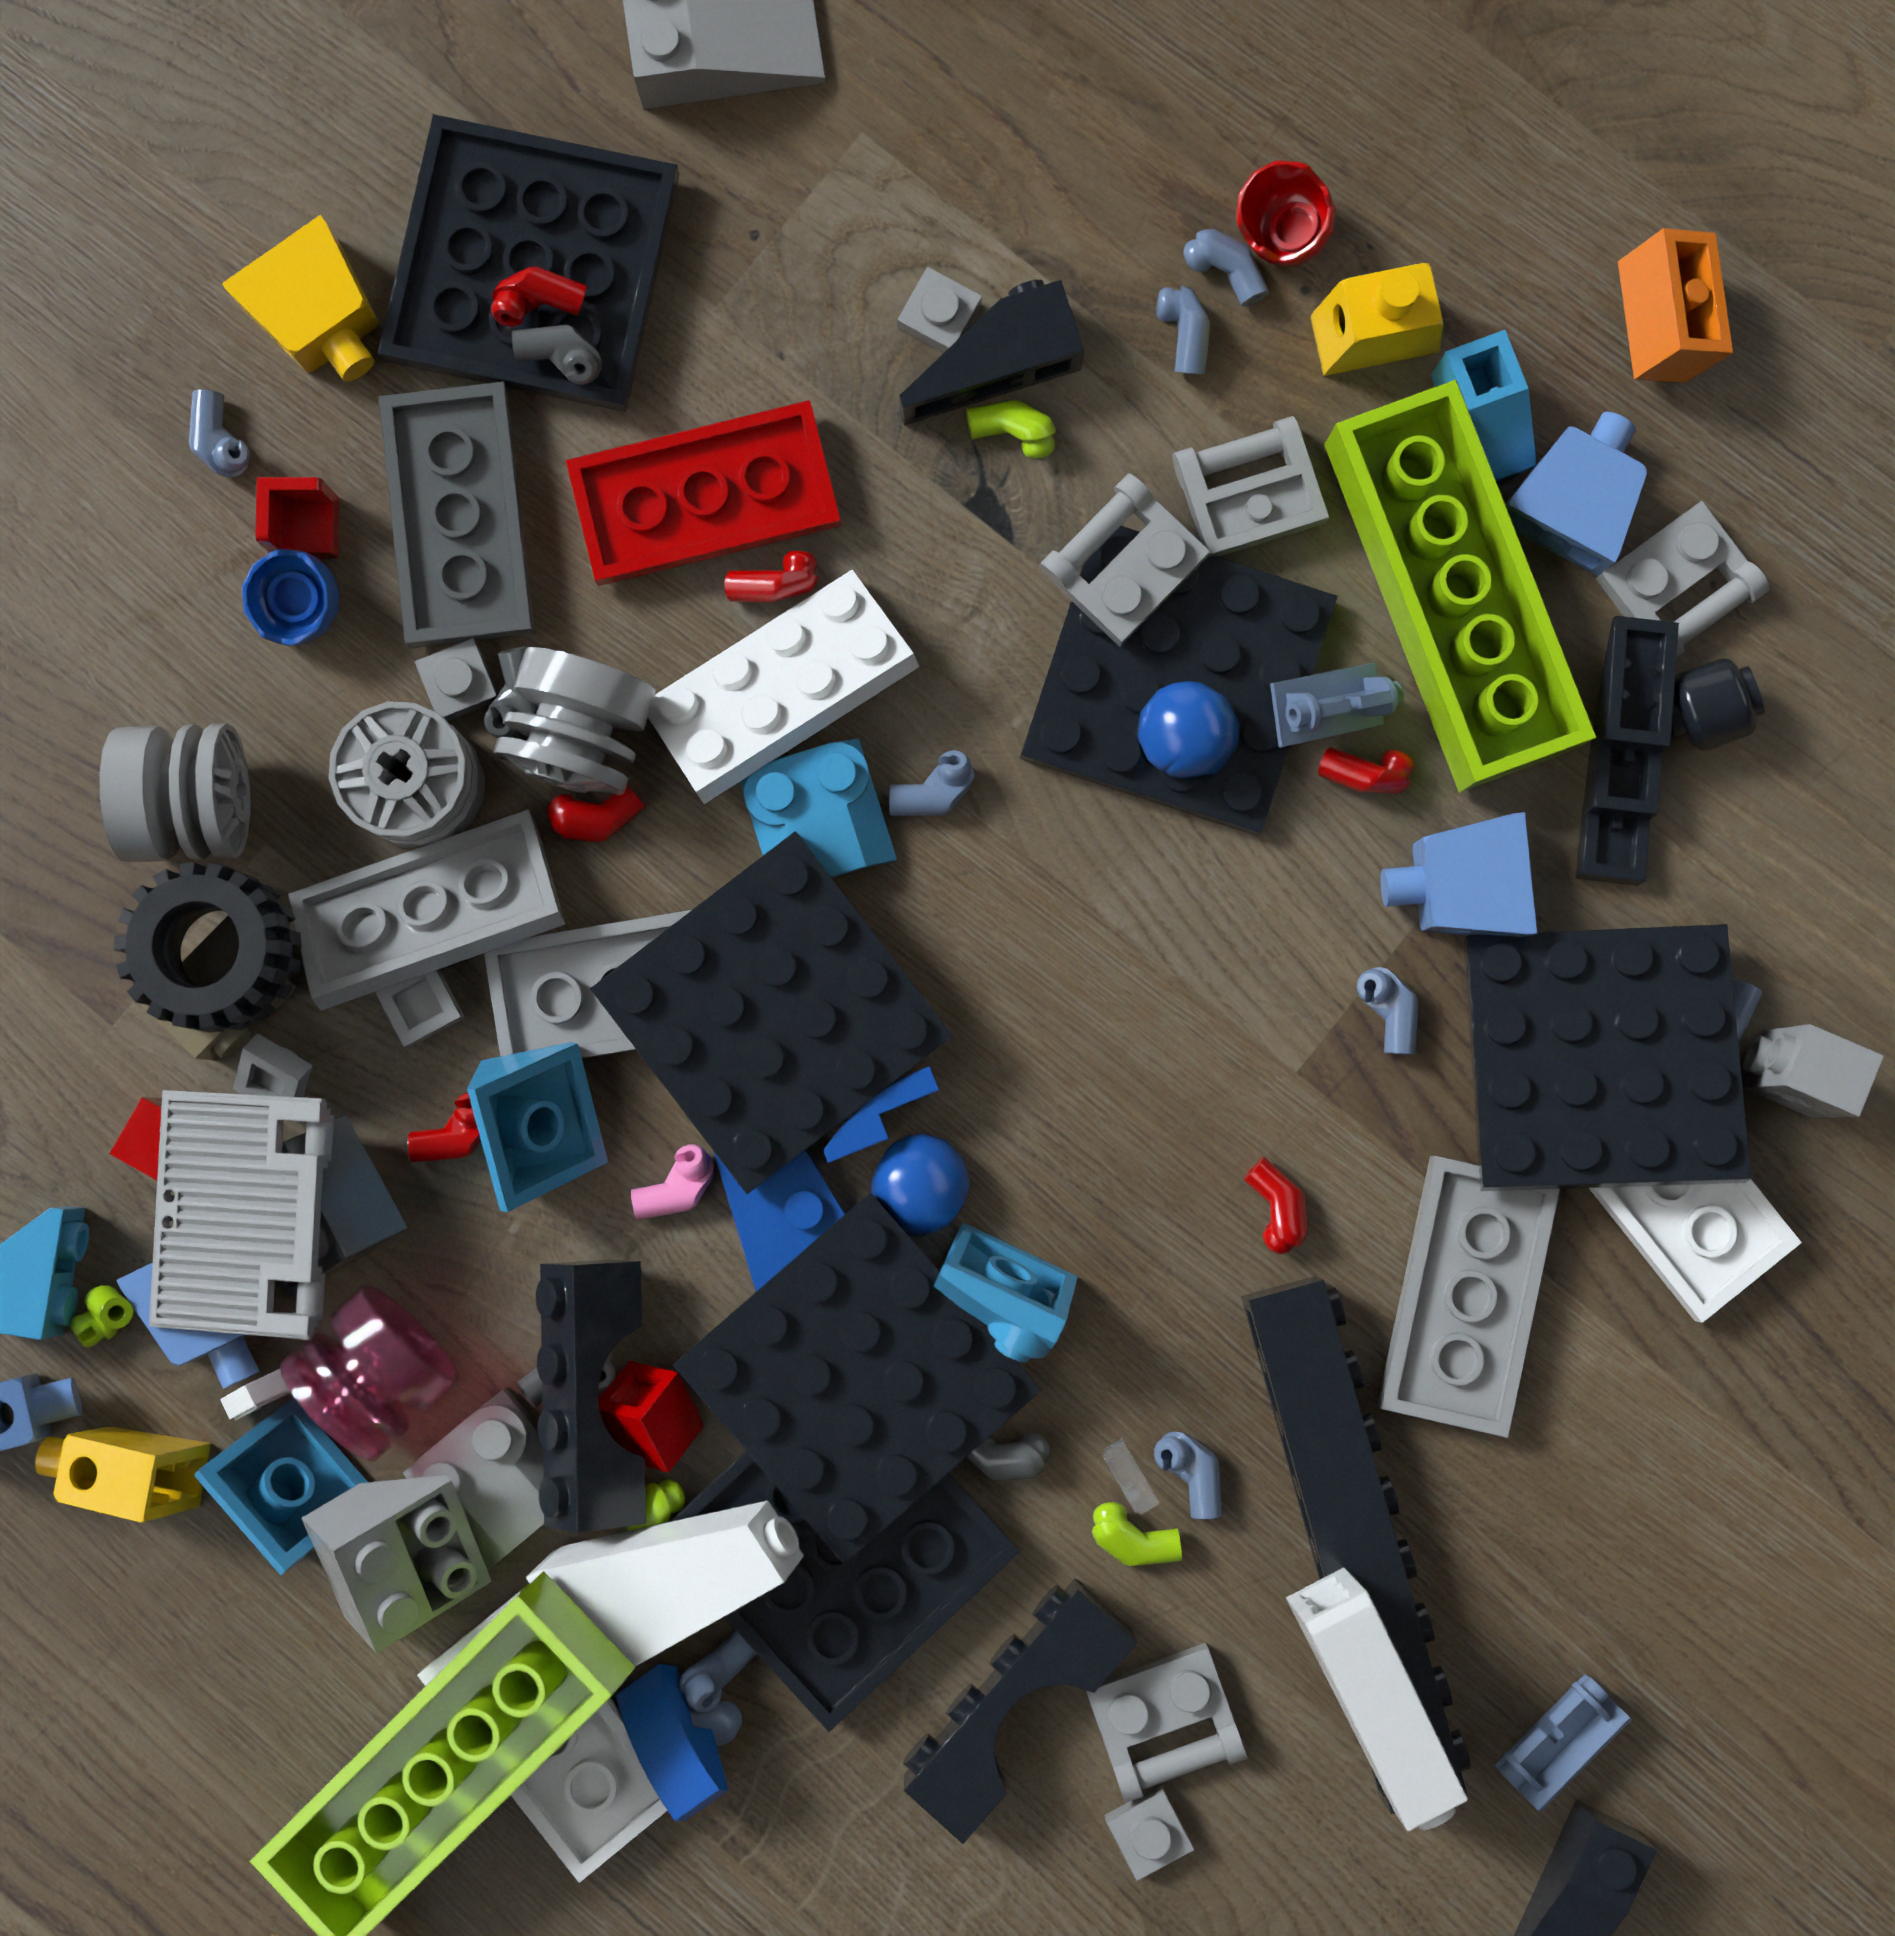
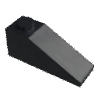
[899,279,1085,426]
[1514,1800,1657,1936]

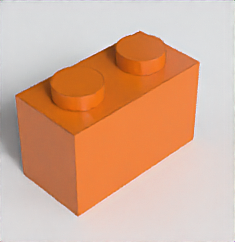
[1618,228,1733,383]

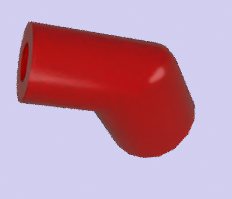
[491,266,587,327]
[725,551,819,603]
[1318,747,1415,794]
[547,785,646,843]
[408,1092,481,1163]
[1243,1156,1309,1255]

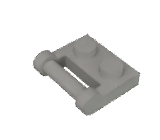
[1172,416,1329,557]
[1039,473,1210,647]
[1595,501,1770,659]
[1086,1643,1248,1803]

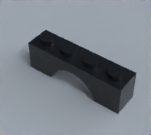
[536,1260,646,1533]
[903,1578,1137,1844]

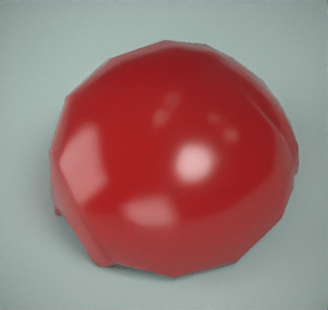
[1236,160,1336,267]

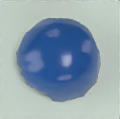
[242,549,339,646]
[1138,681,1240,778]
[871,1133,970,1237]

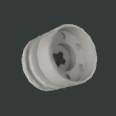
[493,647,656,795]
[329,701,485,849]
[99,723,251,863]

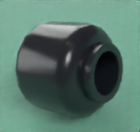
[1671,658,1765,751]

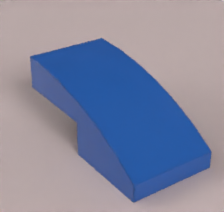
[824,1066,939,1163]
[616,1664,729,1822]

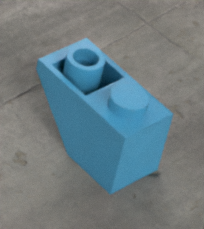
[1430,330,1536,482]
[0,1206,89,1339]

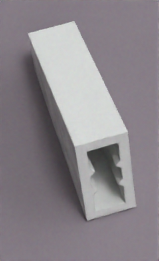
[526,1501,804,1666]
[1286,1568,1468,1831]

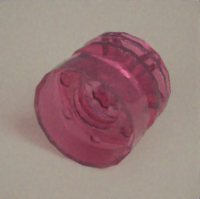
[280,1284,460,1462]

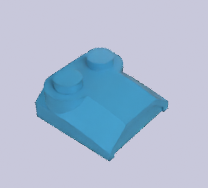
[740,738,897,878]
[934,1222,1078,1362]

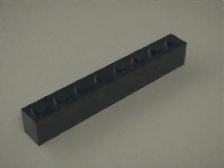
[1241,1276,1471,1815]

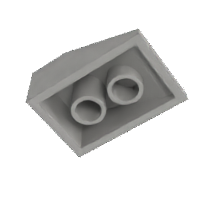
[623,0,825,109]

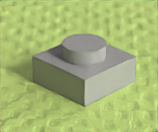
[897,267,982,353]
[414,638,498,722]
[375,969,465,1048]
[233,1033,313,1121]
[1104,1785,1194,1881]

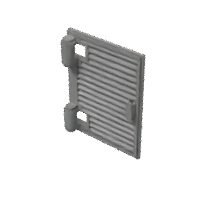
[149,1090,334,1339]

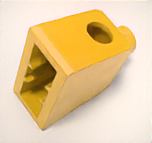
[221,215,378,382]
[1310,263,1443,376]
[35,1427,211,1523]

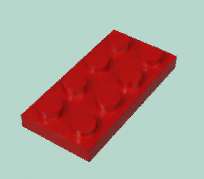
[565,400,841,586]

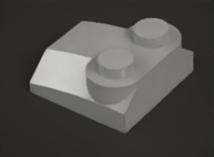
[403,1387,544,1571]

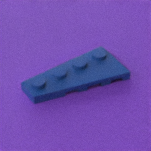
[713,1149,845,1291]

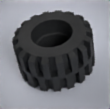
[114,862,302,1032]

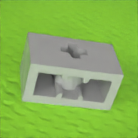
[1742,1024,1884,1118]

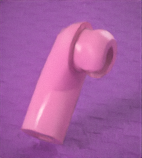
[631,1144,714,1220]

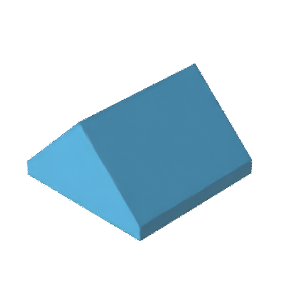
[467,1042,608,1212]
[194,1397,368,1575]

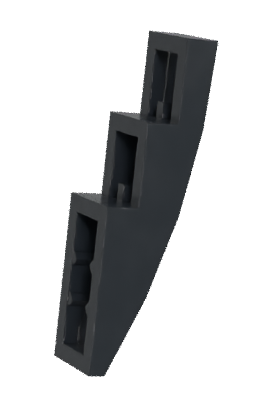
[1576,615,1679,886]

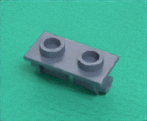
[1270,662,1404,747]
[1494,1674,1632,1813]

